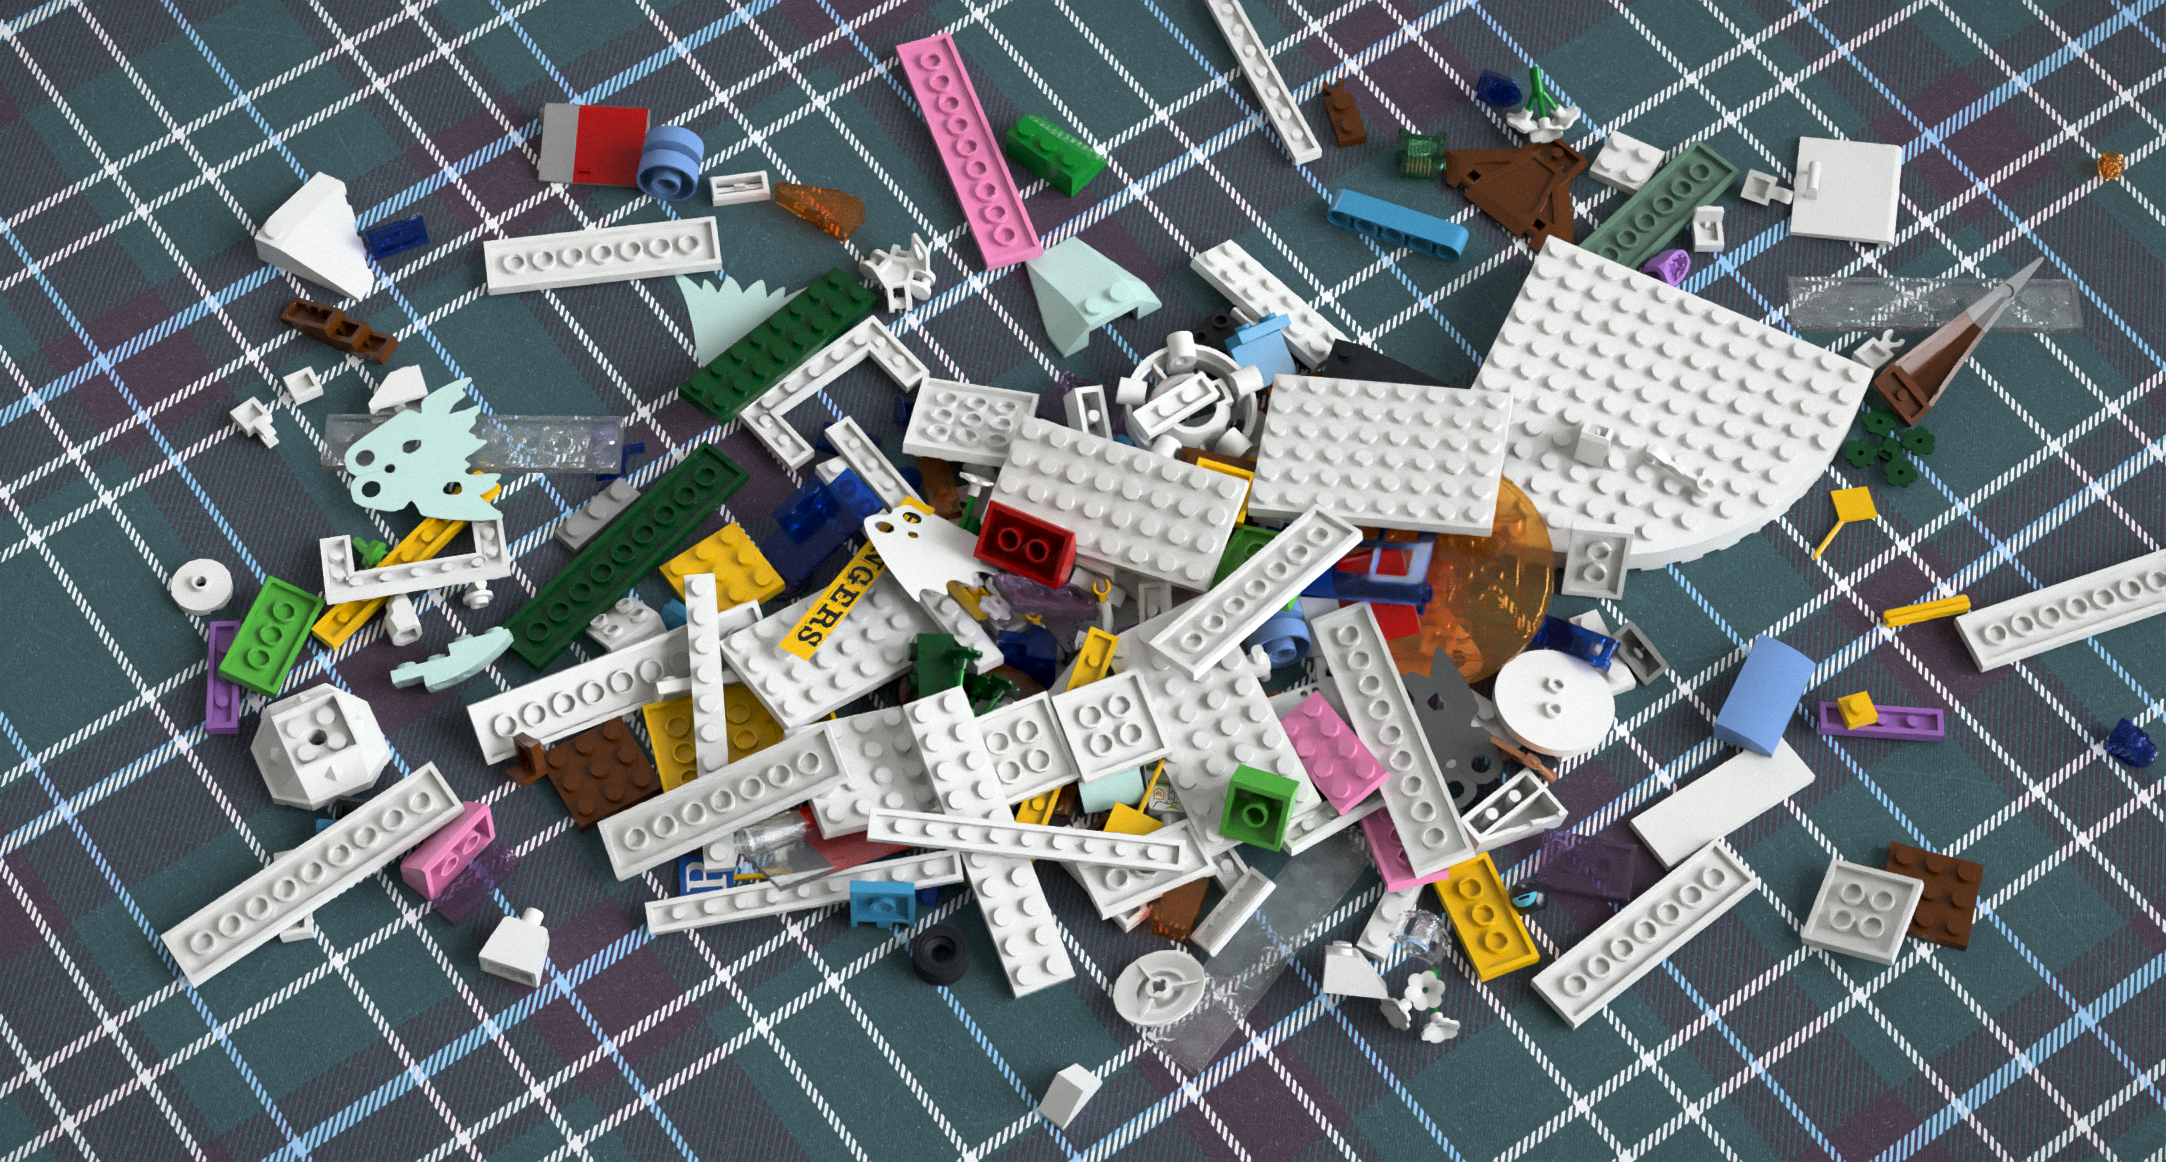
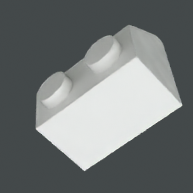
[1322,941,1388,999]

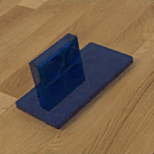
[759,468,885,586]

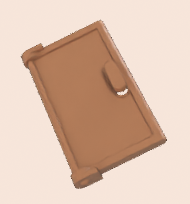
[1490,737,1557,783]

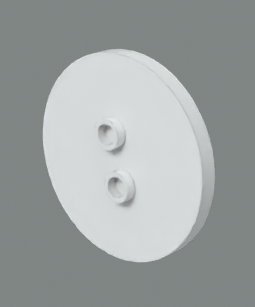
[1492,650,1615,757]

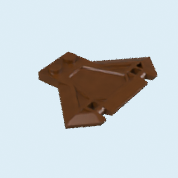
[1445,138,1588,252]

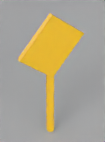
[1812,486,1878,560]

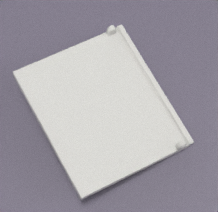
[1790,136,1903,249]

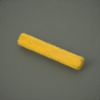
[1882,594,1971,628]

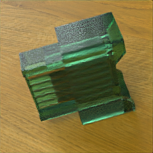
[1394,127,1447,183]

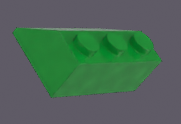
[1006,115,1108,199]

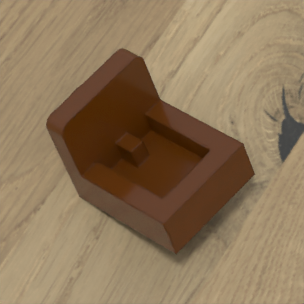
[505,732,548,787]

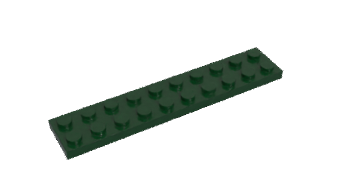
[501,440,749,674]

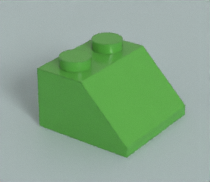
[1219,764,1300,853]

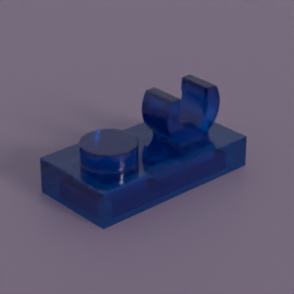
[365,213,430,261]

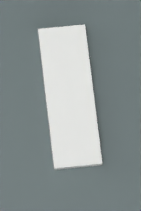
[1629,737,1815,872]

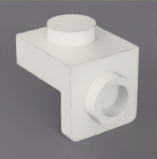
[1691,205,1724,252]

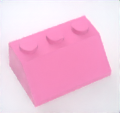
[400,801,495,902]

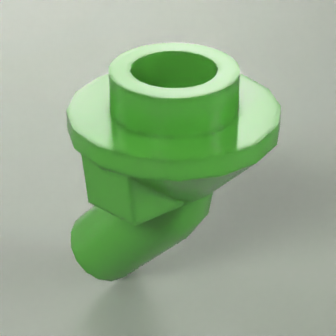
[352,537,388,569]

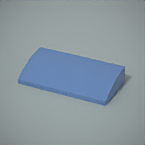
[1713,633,1816,758]

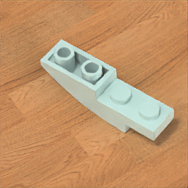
[390,627,514,693]

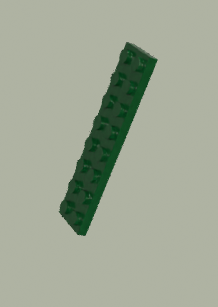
[677,267,879,427]

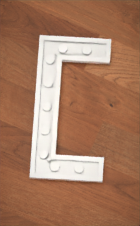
[737,315,930,473]
[319,511,511,605]

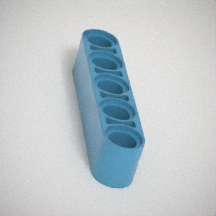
[1326,189,1469,262]

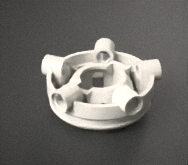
[1116,331,1264,460]

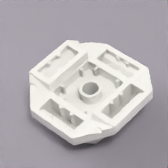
[251,683,391,811]

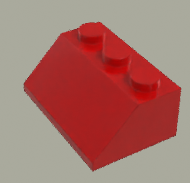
[973,500,1076,590]

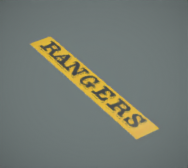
[778,495,936,661]

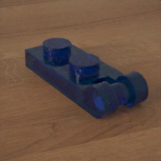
[1532,613,1621,672]

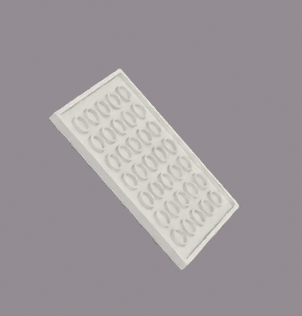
[1248,373,1513,537]

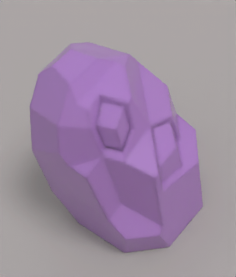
[1642,249,1690,287]

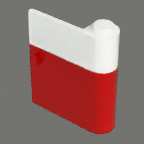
[1299,543,1421,657]

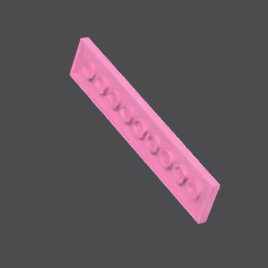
[896,32,1043,271]

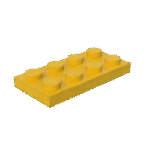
[1432,851,1540,983]

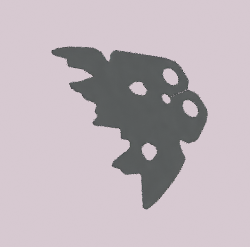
[1354,647,1503,809]

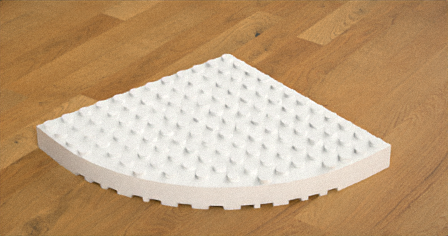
[1434,235,1875,571]

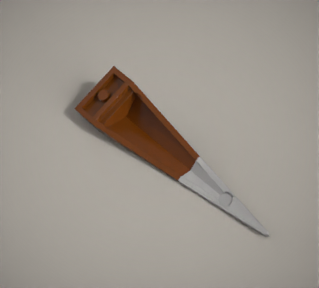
[1869,257,2044,428]

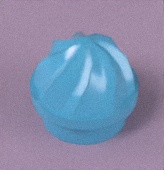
[661,599,687,630]

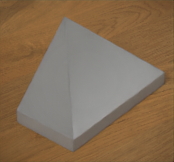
[1607,620,1670,686]

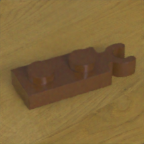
[1322,78,1367,148]

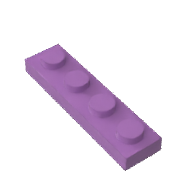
[206,620,242,735]
[1818,701,1944,742]

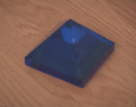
[893,395,915,427]

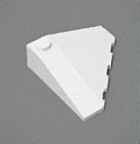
[254,172,374,302]

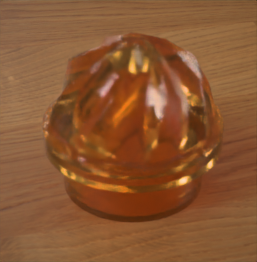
[2097,151,2126,180]

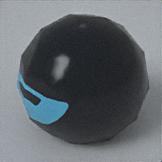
[1509,878,1548,916]

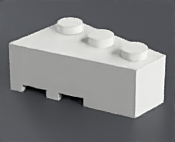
[1461,767,1568,855]

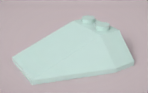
[1025,236,1162,358]

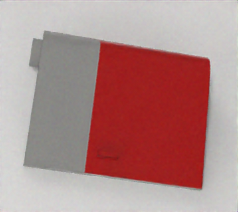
[538,102,650,188]

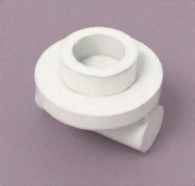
[463,580,494,609]

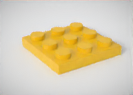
[659,521,786,612]

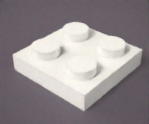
[1588,130,1665,196]

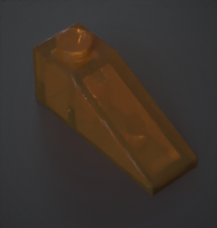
[774,182,865,244]

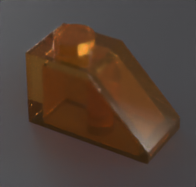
[1148,877,1210,946]

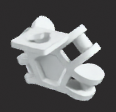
[859,232,936,313]

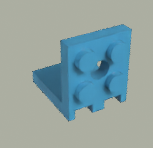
[850,855,916,929]

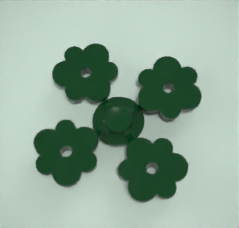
[1844,408,1935,488]

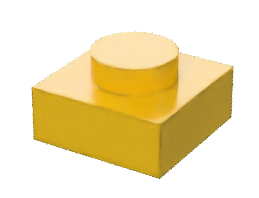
[1836,691,1878,730]

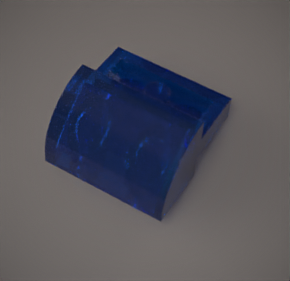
[997,624,1057,690]

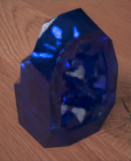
[1475,69,1523,107]
[2104,717,2159,768]

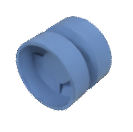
[636,125,704,201]
[1245,598,1312,669]

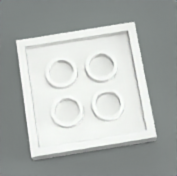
[1050,667,1173,786]
[975,691,1081,807]
[1801,858,1924,966]

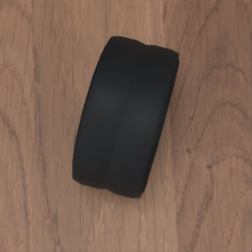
[912,925,969,986]

